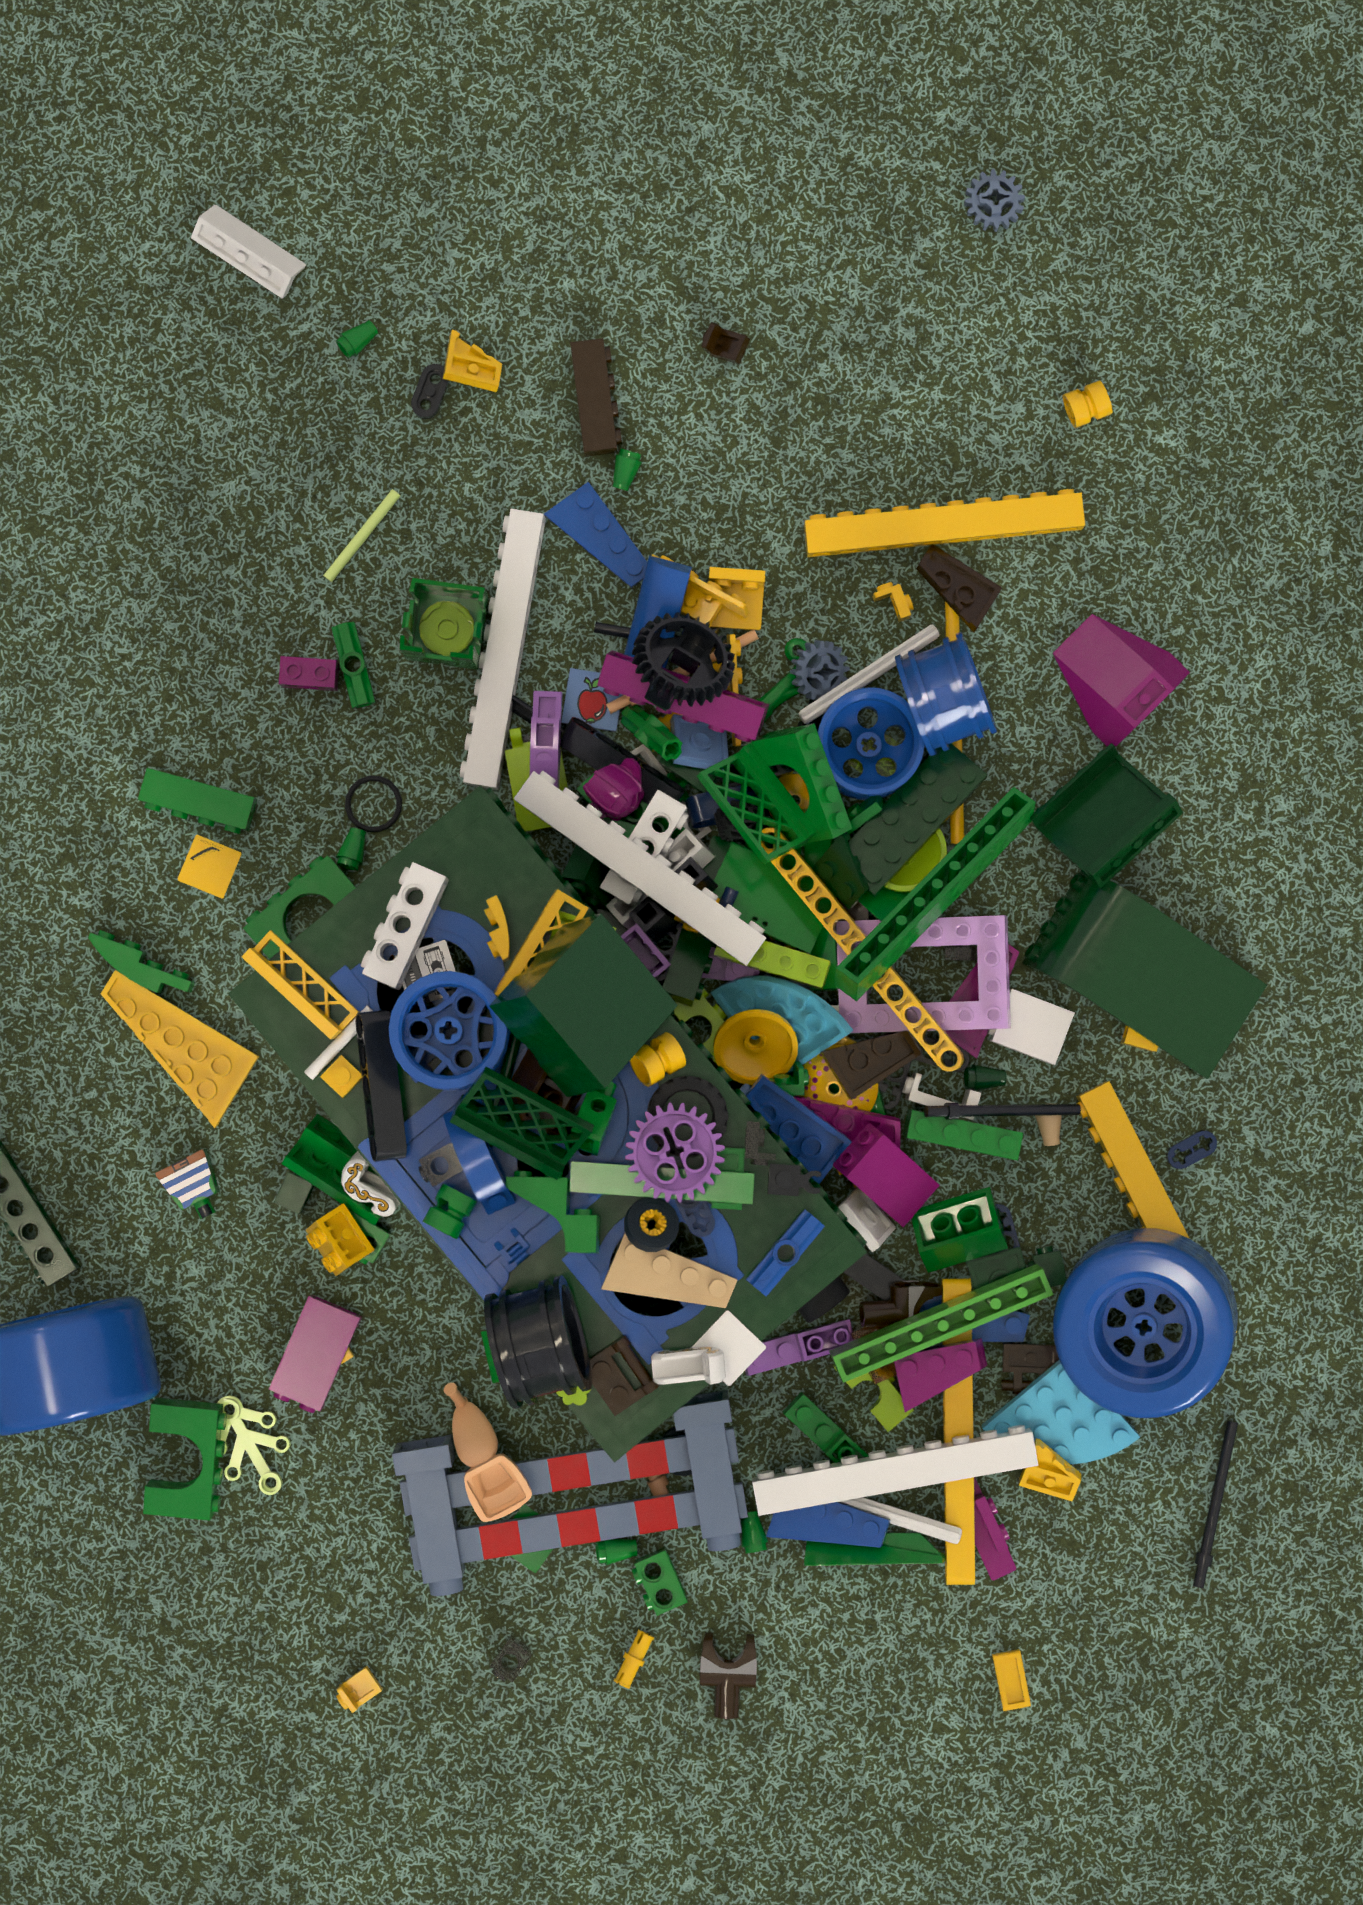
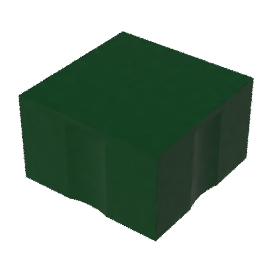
[489,913,678,1097]

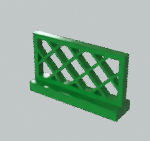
[697,743,818,865]

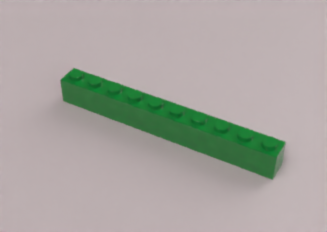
[834,787,1036,1002]

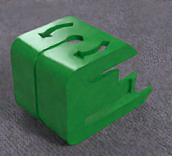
[400,578,489,670]

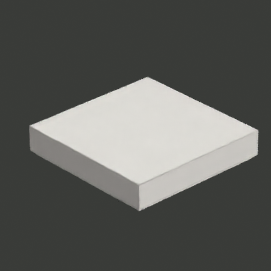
[838,1187,896,1252]

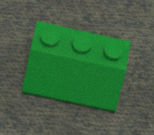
[912,1187,1008,1273]

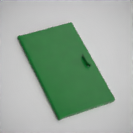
[713,841,836,954]

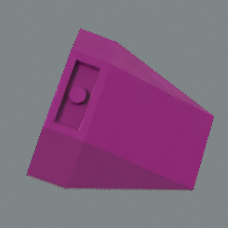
[1052,614,1190,747]

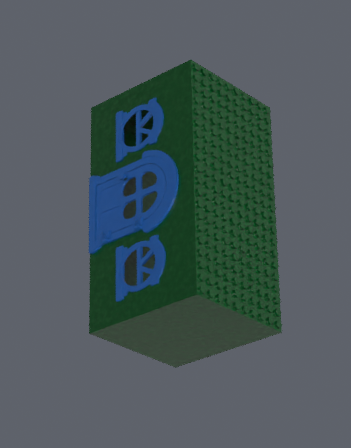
[228,785,867,1463]

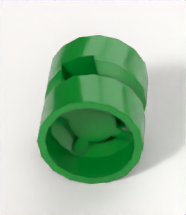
[422,1184,477,1240]

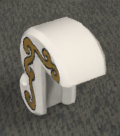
[341,1151,401,1217]
[651,1347,726,1385]

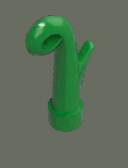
[756,638,807,723]

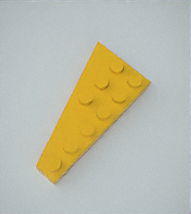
[101,970,259,1128]

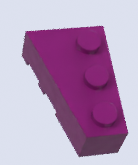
[894,1338,988,1412]

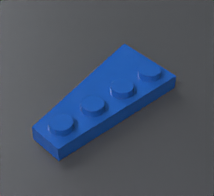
[544,482,647,588]
[745,1074,852,1184]
[919,1295,1030,1342]
[766,1502,890,1548]

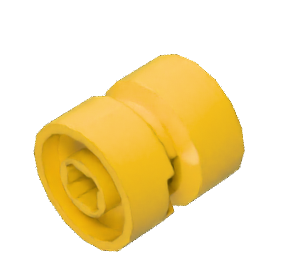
[1063,380,1112,428]
[629,1032,686,1087]

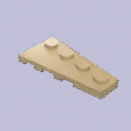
[601,1232,737,1308]

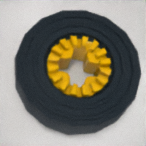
[624,1197,679,1252]

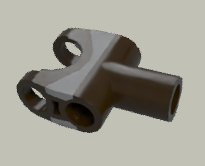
[859,1280,943,1327]
[699,1632,757,1719]

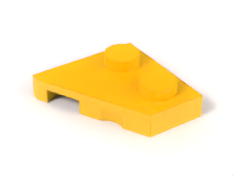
[443,330,502,392]
[1019,1438,1081,1501]

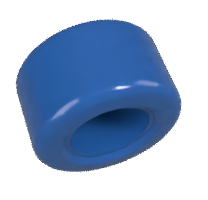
[1053,1228,1238,1418]
[0,1296,161,1436]

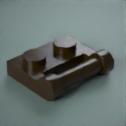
[589,1335,660,1416]

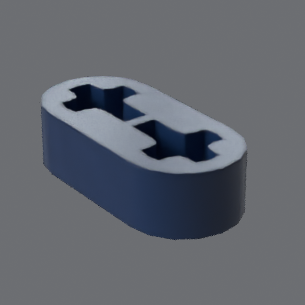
[1166,1131,1217,1169]

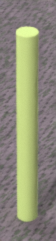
[323,489,400,582]

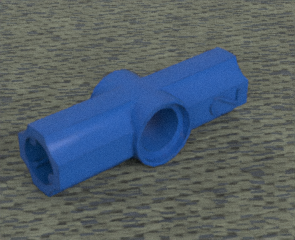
[746,1209,825,1296]

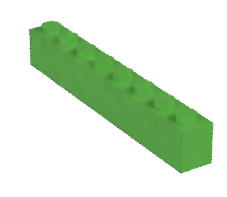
[829,1264,1053,1383]

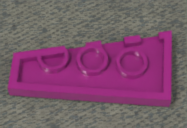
[944,944,1019,1059]

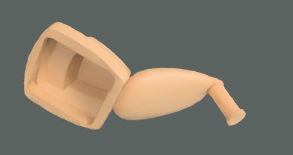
[444,1383,532,1522]

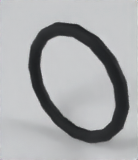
[345,775,402,832]

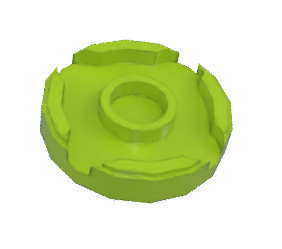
[419,601,474,656]

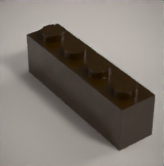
[570,338,622,457]

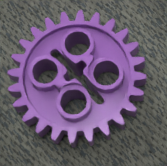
[625,1103,725,1203]

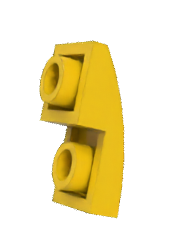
[484,895,510,962]

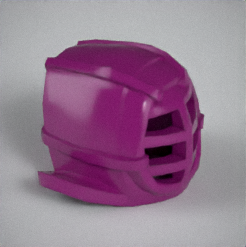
[583,758,644,821]

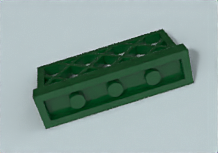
[449,1067,594,1180]

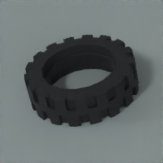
[647,1076,728,1157]

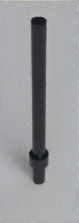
[924,1103,1081,1120]
[1193,1420,1238,1588]

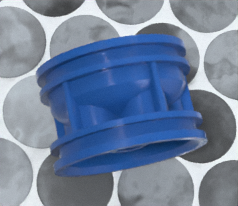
[817,688,925,800]

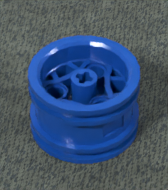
[895,632,997,756]
[389,971,510,1091]

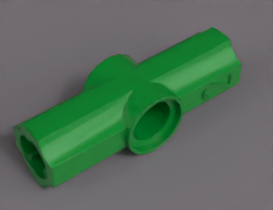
[331,622,376,709]
[621,705,683,761]

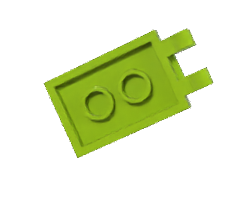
[505,727,568,831]

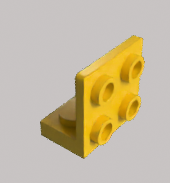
[709,567,766,631]
[306,1203,374,1276]

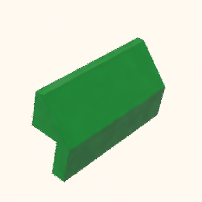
[281,1114,382,1226]

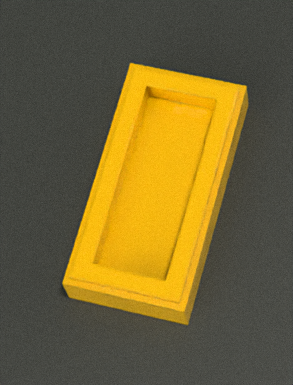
[992,1649,1031,1711]

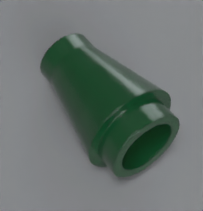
[964,1064,1006,1091]

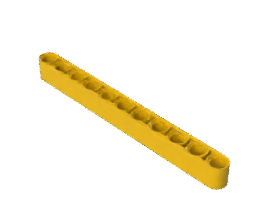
[761,827,964,1072]
[942,1278,975,1585]

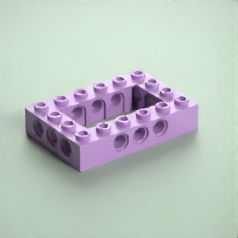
[836,915,1011,1033]

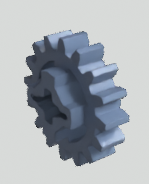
[964,169,1025,232]
[790,640,850,700]

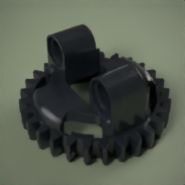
[632,612,735,711]

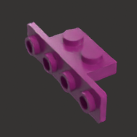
[974,1477,1016,1581]

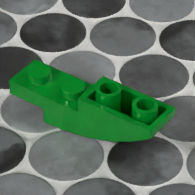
[88,930,195,993]
[782,1392,869,1463]

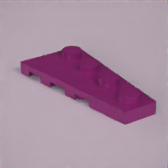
[793,1096,900,1148]

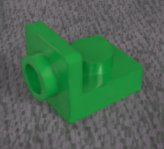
[769,1061,809,1096]

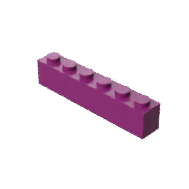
[597,650,770,742]

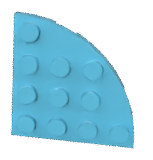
[710,976,853,1074]
[982,1360,1140,1464]

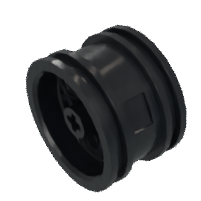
[484,1275,592,1409]

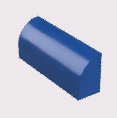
[624,555,692,669]

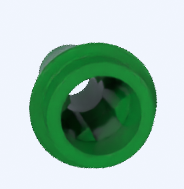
[336,320,378,358]
[612,448,642,491]
[336,828,366,871]
[741,1511,768,1554]
[595,1538,638,1566]

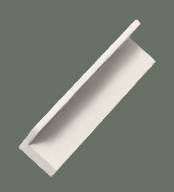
[191,205,306,298]

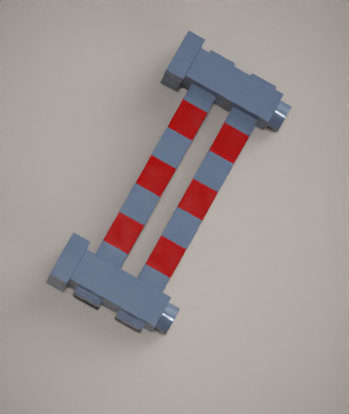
[392,1390,748,1596]

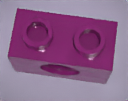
[278,656,339,691]

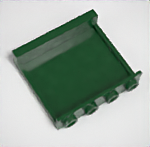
[1030,743,1183,889]

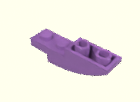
[530,691,563,789]
[745,1319,855,1376]

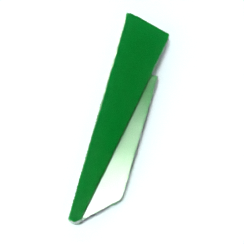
[804,1531,946,1566]

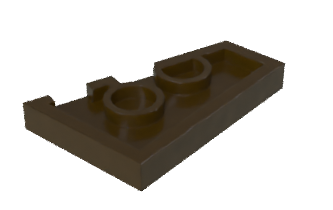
[916,544,1002,633]
[820,1030,921,1100]

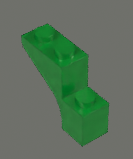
[506,1171,600,1254]

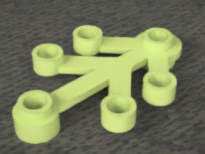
[217,1395,291,1495]

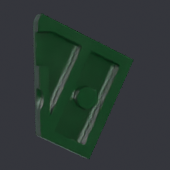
[812,832,870,909]

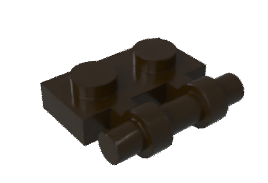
[1001,1343,1059,1394]

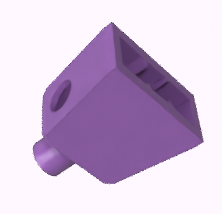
[620,923,671,977]

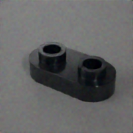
[411,364,449,419]

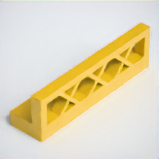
[494,889,589,997]
[242,930,360,1040]

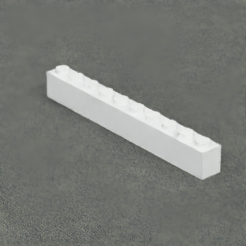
[460,509,546,790]
[514,771,766,966]
[752,1425,1039,1516]

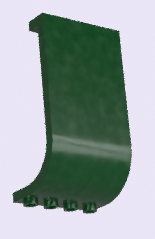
[1022,871,1267,1079]

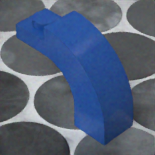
[443,1110,516,1215]

